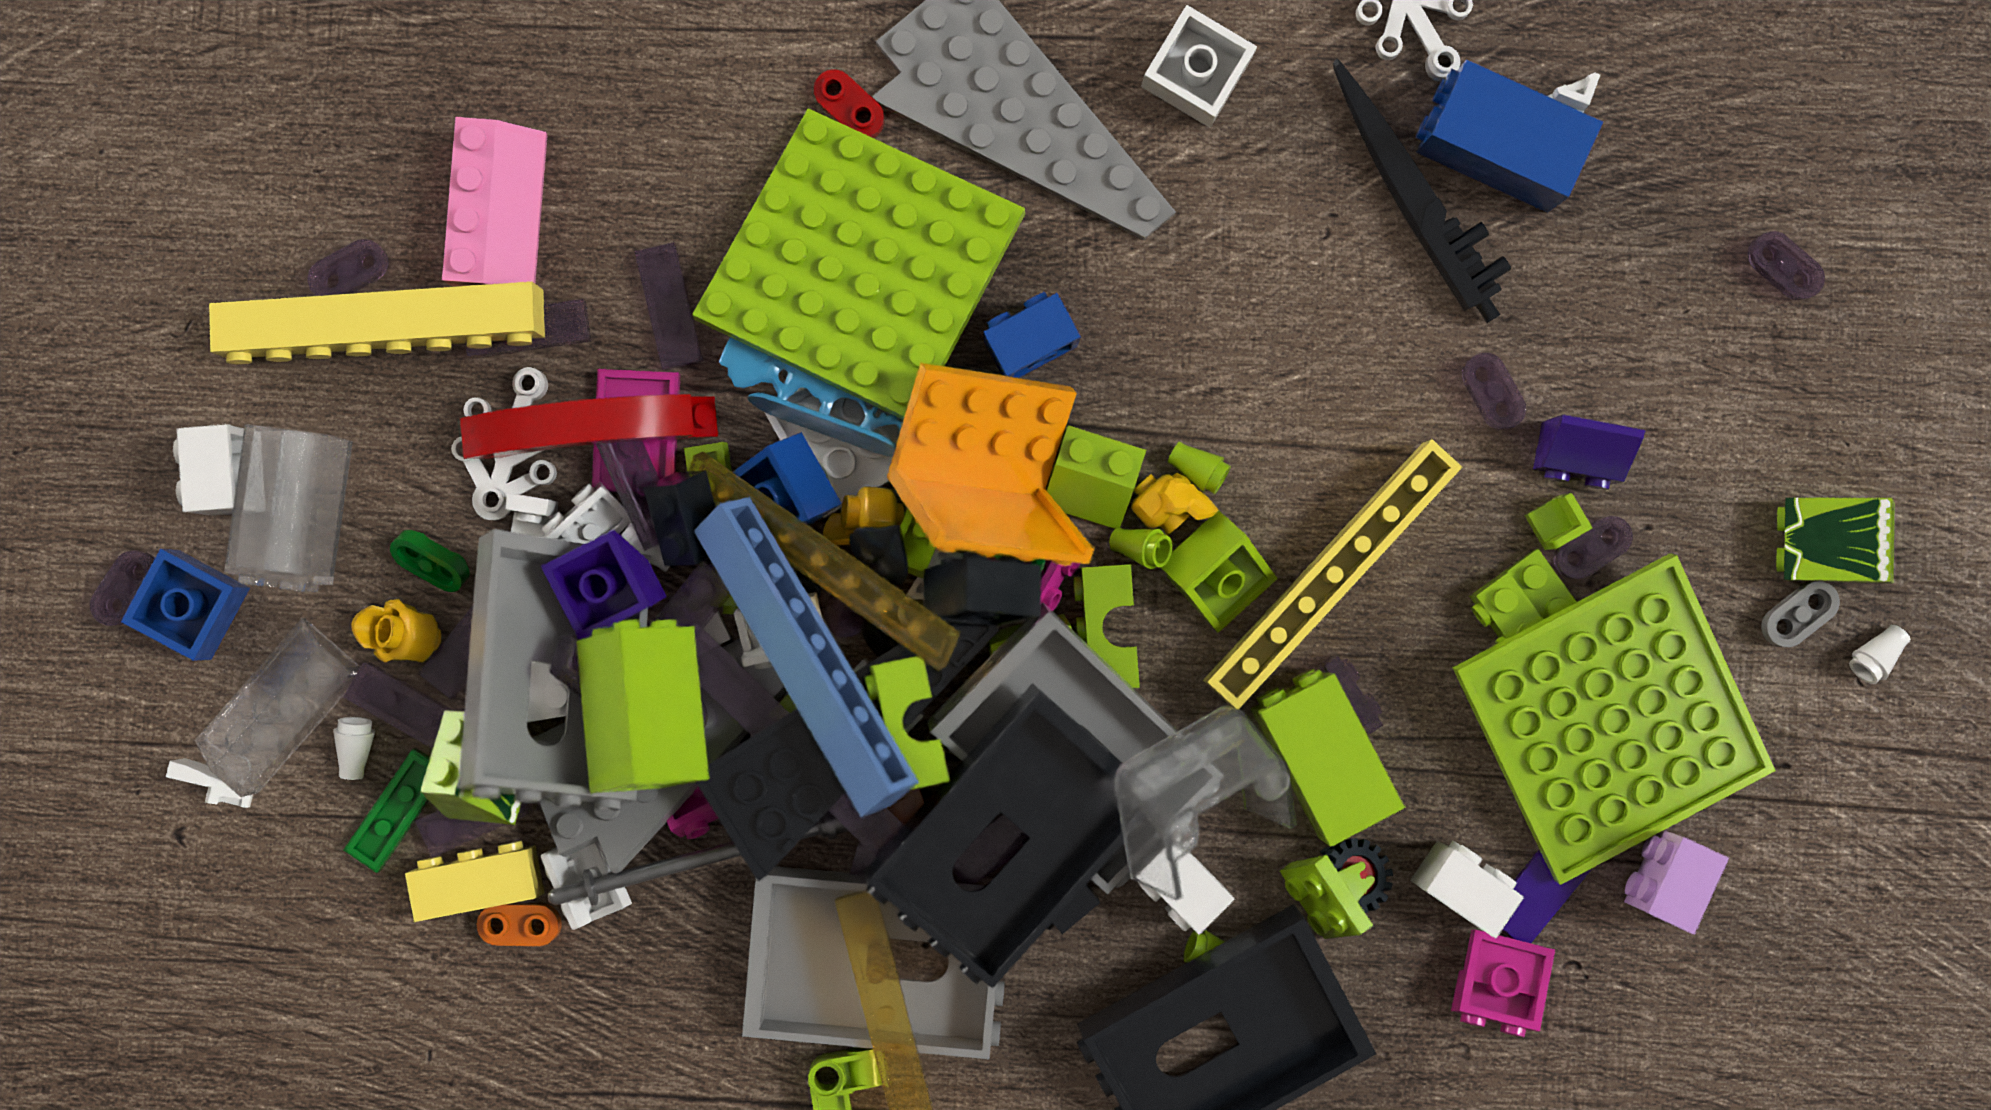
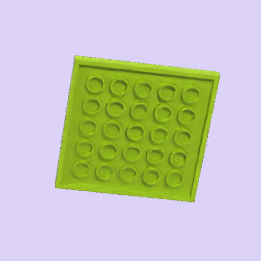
[692,108,1025,420]
[1452,553,1776,885]

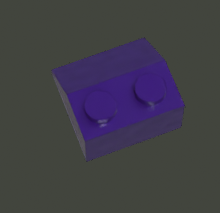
[1533,415,1645,490]
[541,530,667,640]

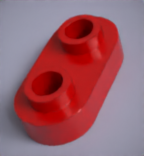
[814,69,885,138]

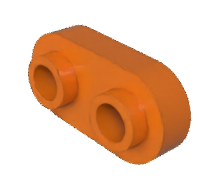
[477,903,562,946]

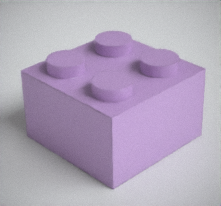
[1624,830,1729,934]

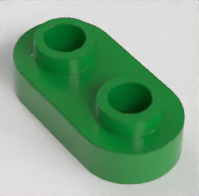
[390,530,470,592]

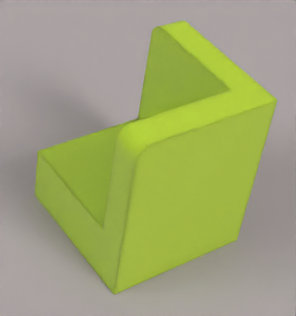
[1524,493,1592,550]

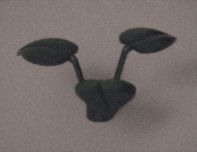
[781,525,913,657]

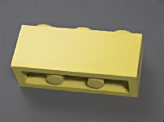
[405,840,545,922]

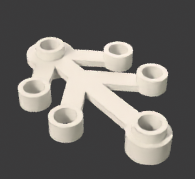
[1356,0,1473,82]
[451,367,557,520]

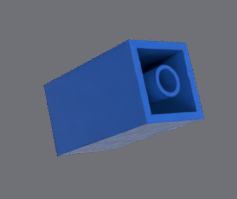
[1415,60,1603,213]

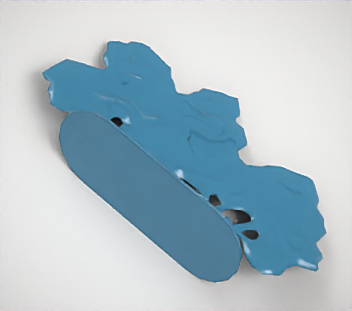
[719,337,945,457]

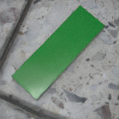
[343,748,430,873]

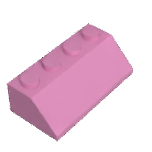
[442,117,548,287]

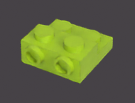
[1469,549,1577,644]

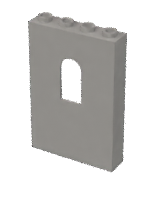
[458,529,651,811]
[927,603,1224,894]
[742,866,1005,1059]

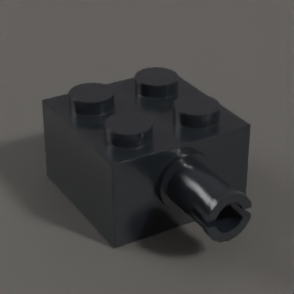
[924,552,1041,626]

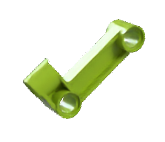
[808,1047,889,1110]

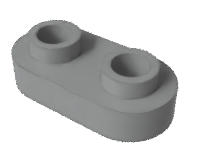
[1761,581,1840,647]

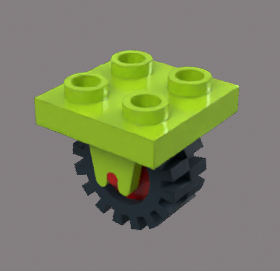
[1280,838,1393,939]

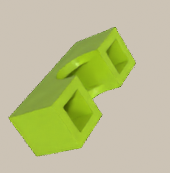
[1073,564,1140,688]
[864,655,949,790]

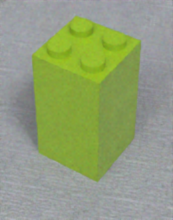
[576,620,709,794]
[1251,668,1405,847]

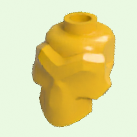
[1131,473,1219,535]
[822,486,904,546]
[351,599,441,663]

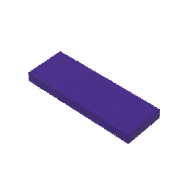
[1502,850,1593,943]

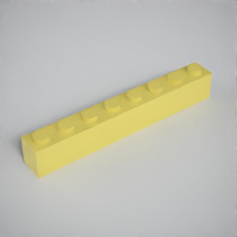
[209,281,545,364]
[1203,439,1462,710]

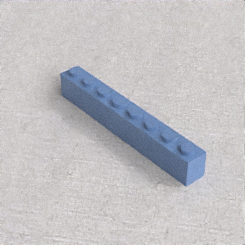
[694,497,919,817]

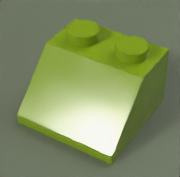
[1047,425,1146,529]
[1160,511,1278,633]

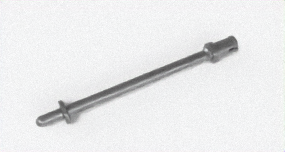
[548,805,872,906]

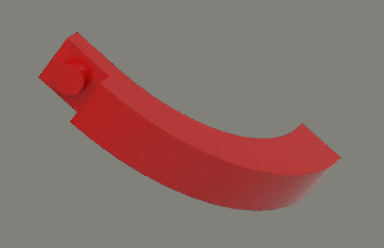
[460,394,718,459]

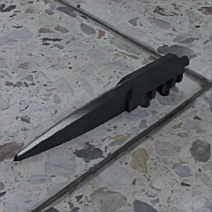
[1333,58,1511,323]

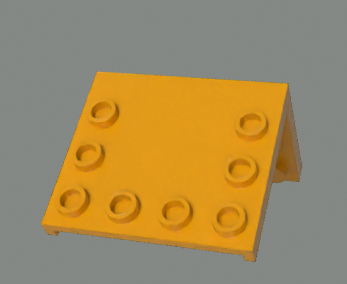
[887,363,1094,566]

